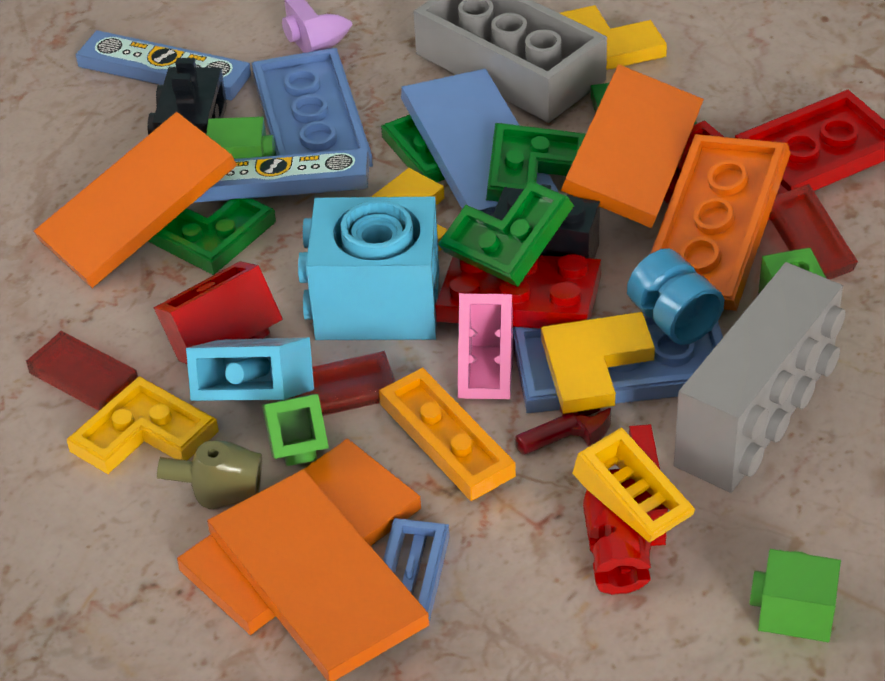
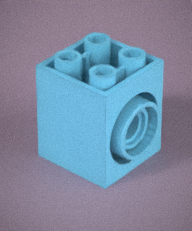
[298,197,440,340]

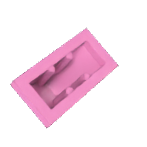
[457,293,513,399]

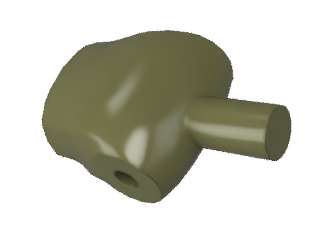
[157,441,262,509]

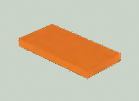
[561,64,704,228]
[33,112,237,288]
[650,134,790,311]
[177,438,421,635]
[207,469,429,681]

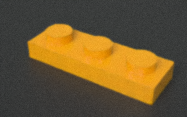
[379,367,516,501]

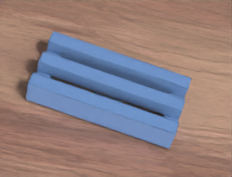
[383,518,450,623]

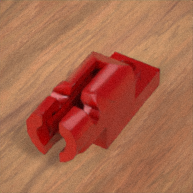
[583,424,668,595]

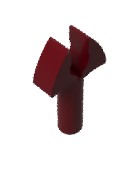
[515,406,611,455]

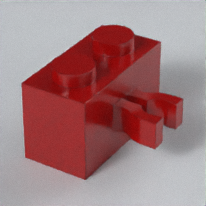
[153,261,283,364]

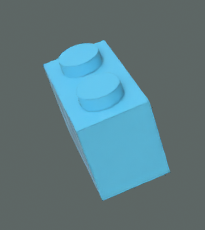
[186,337,314,401]

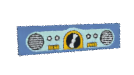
[76,30,251,100]
[193,148,370,203]

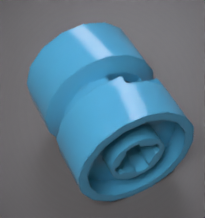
[627,248,725,345]

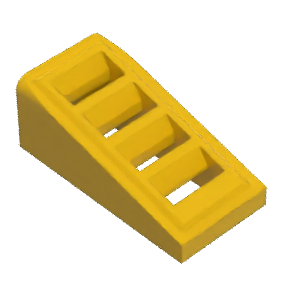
[572,427,695,543]

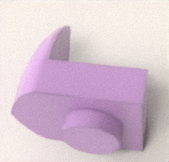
[282,0,353,53]

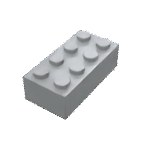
[413,0,607,123]
[674,262,846,493]

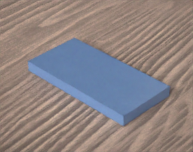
[251,48,373,167]
[401,68,559,216]
[513,313,723,413]

